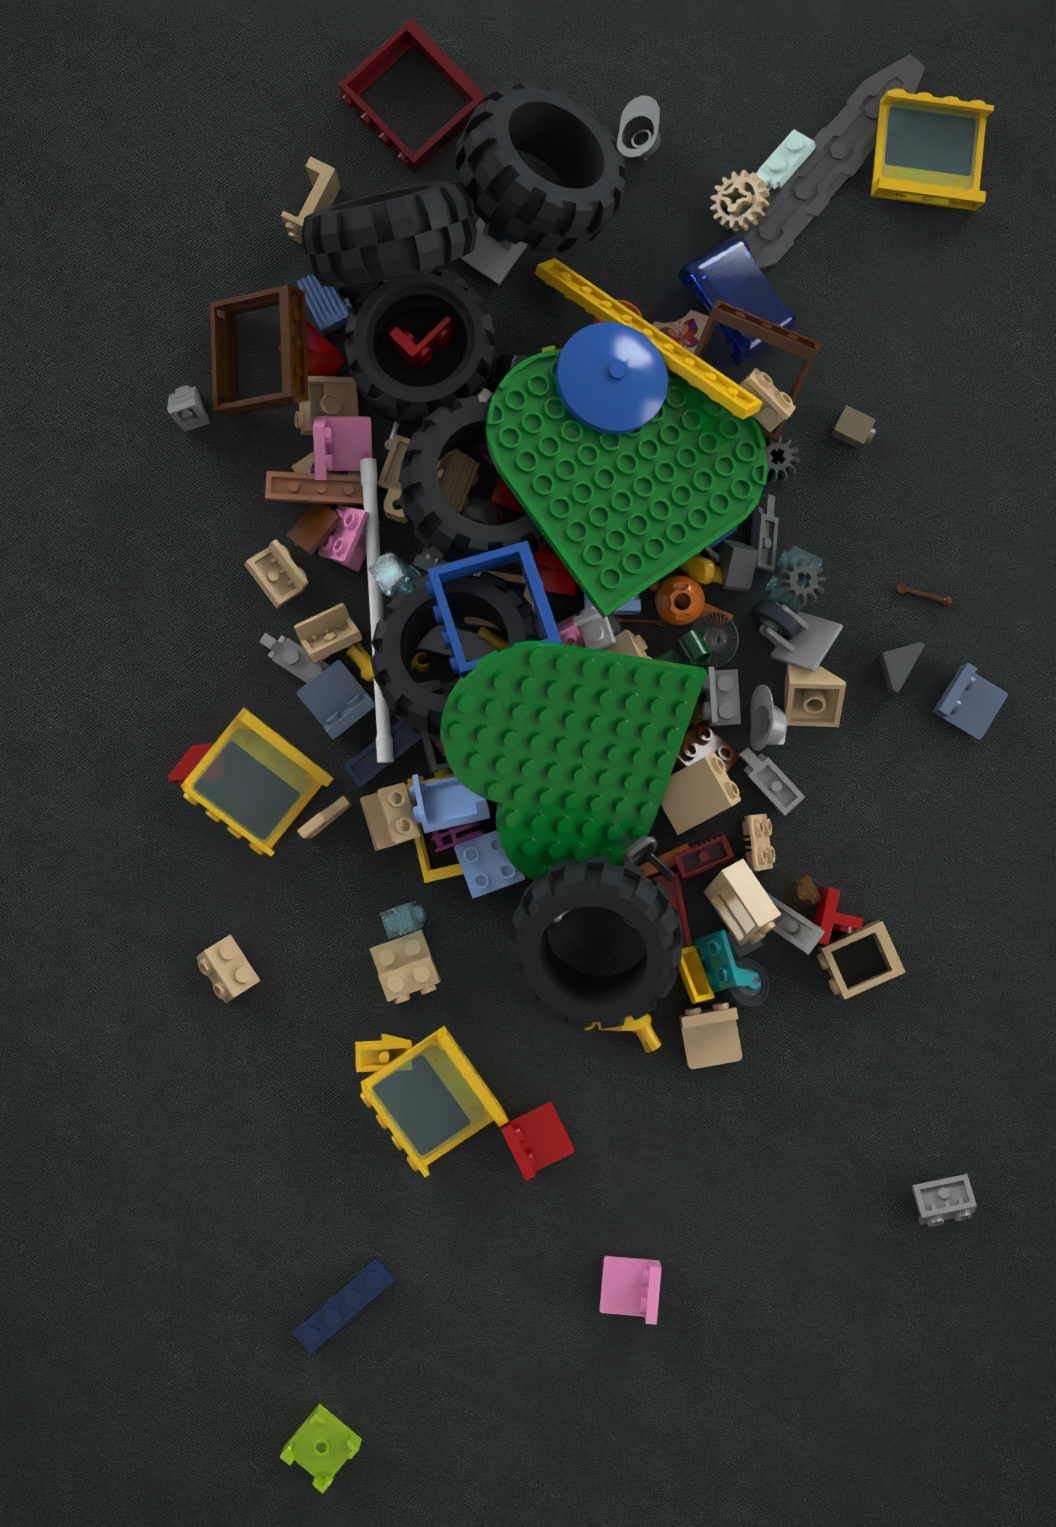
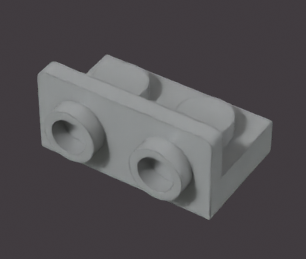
[912,1174,977,1227]

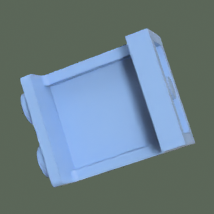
[409,774,491,833]

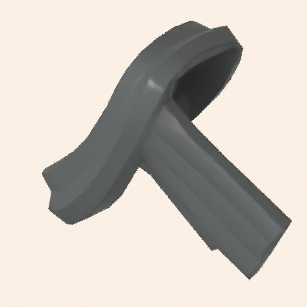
[621,835,676,882]

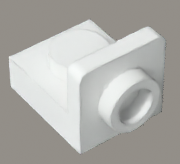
[573,607,616,650]

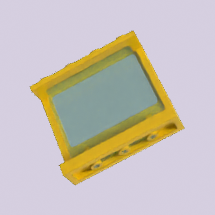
[871,89,994,211]
[181,707,334,856]
[360,1026,508,1177]

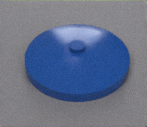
[555,322,668,434]

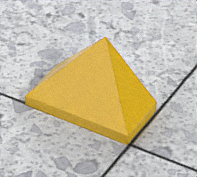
[678,946,715,1004]

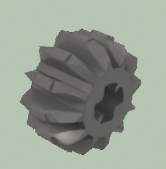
[764,436,800,483]
[778,558,826,606]

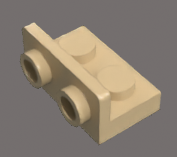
[739,368,796,432]

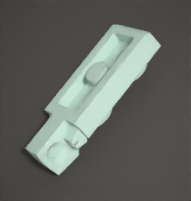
[751,129,816,195]

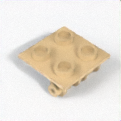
[742,814,775,871]

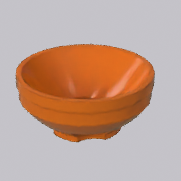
[655,575,705,625]

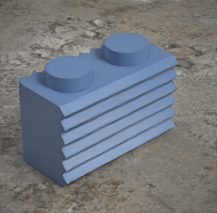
[297,274,353,336]

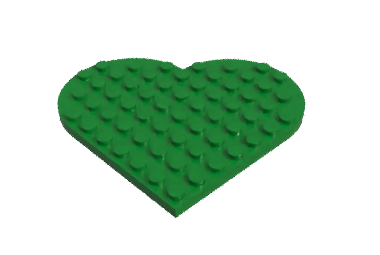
[486,350,768,619]
[440,641,707,880]

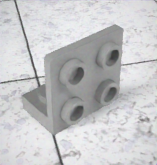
[700,667,741,726]

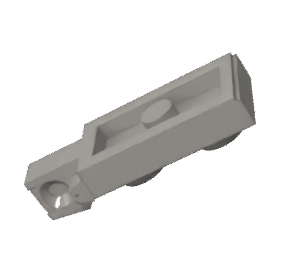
[260,633,329,683]
[738,747,805,816]

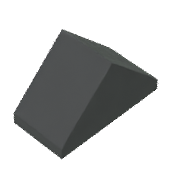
[718,539,759,592]
[878,642,925,695]

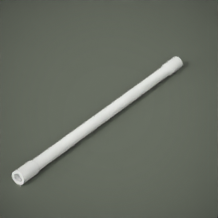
[360,458,394,763]

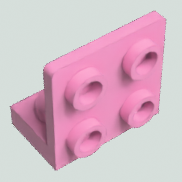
[313,416,373,480]
[600,1256,661,1325]

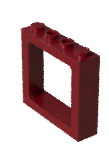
[339,19,486,173]

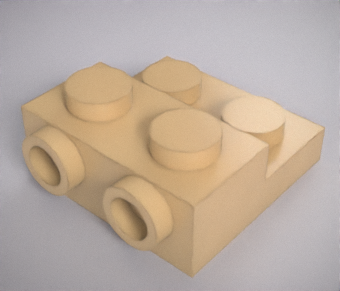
[295,376,359,435]
[370,929,441,1004]

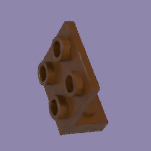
[671,720,739,775]

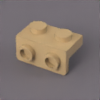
[244,539,308,608]
[294,603,362,663]
[197,934,260,1003]

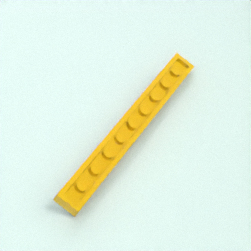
[535,258,763,420]

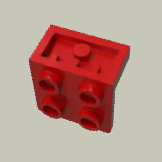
[389,316,454,371]
[501,1102,575,1181]

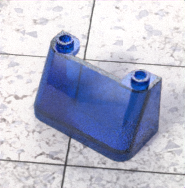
[678,235,796,366]

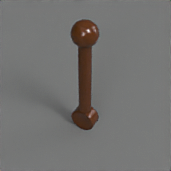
[896,583,952,607]
[613,615,668,628]

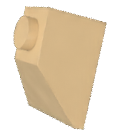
[784,663,846,727]

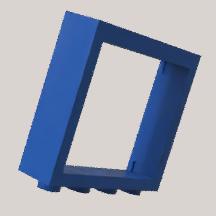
[424,541,562,678]

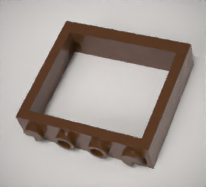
[210,285,309,416]
[694,299,821,441]

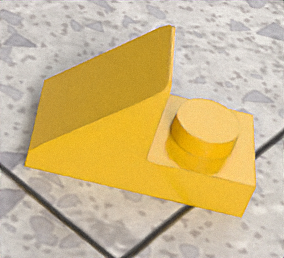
[355,1034,412,1072]

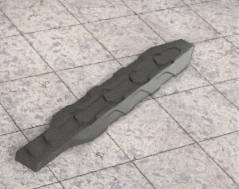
[694,54,925,310]

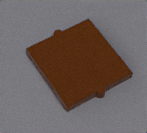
[286,503,342,555]

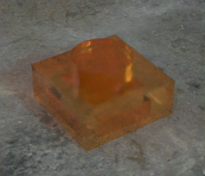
[795,875,822,905]

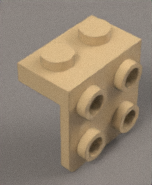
[679,1002,742,1069]

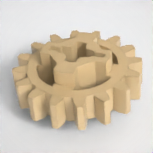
[710,170,770,232]

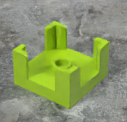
[280,1403,362,1494]

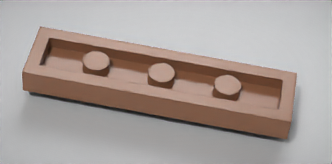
[265,471,364,506]

